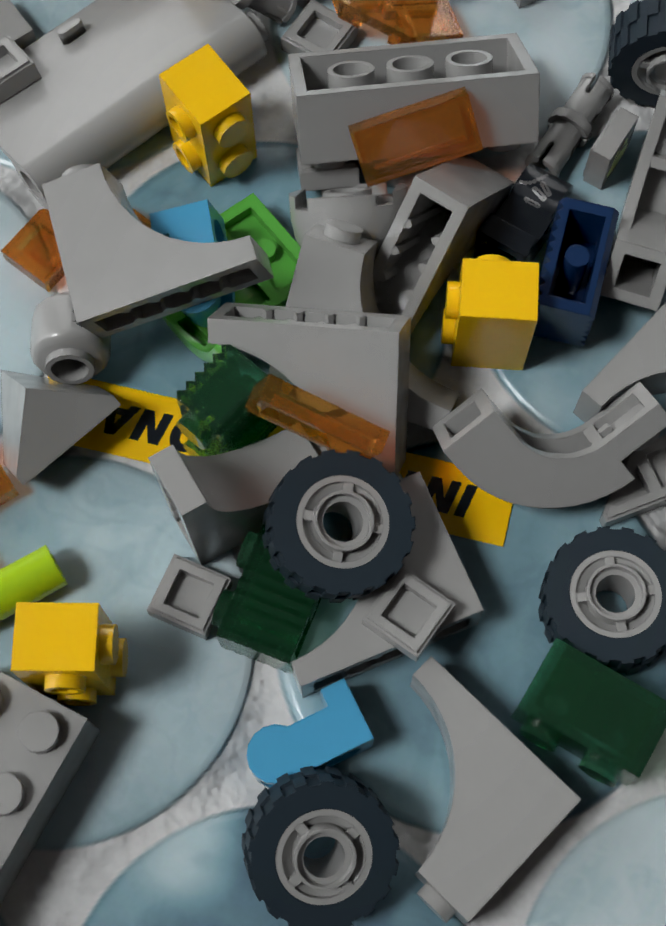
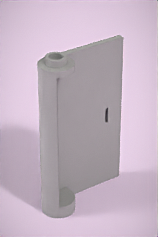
[0,0,268,210]

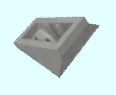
[1,370,121,486]

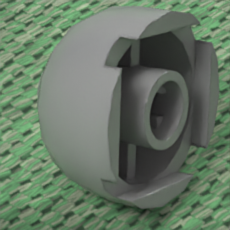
[289,182,408,260]

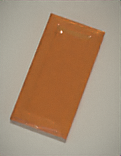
[348,86,483,187]
[245,374,390,459]

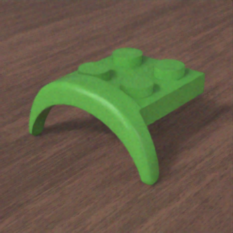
[162,193,301,364]

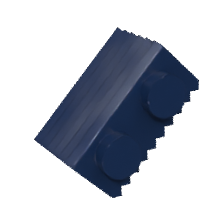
[533,197,619,346]

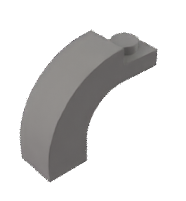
[600,89,666,311]
[432,381,666,508]

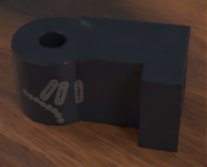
[473,163,573,262]

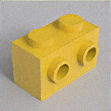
[159,44,257,187]
[441,254,539,371]
[10,602,128,706]

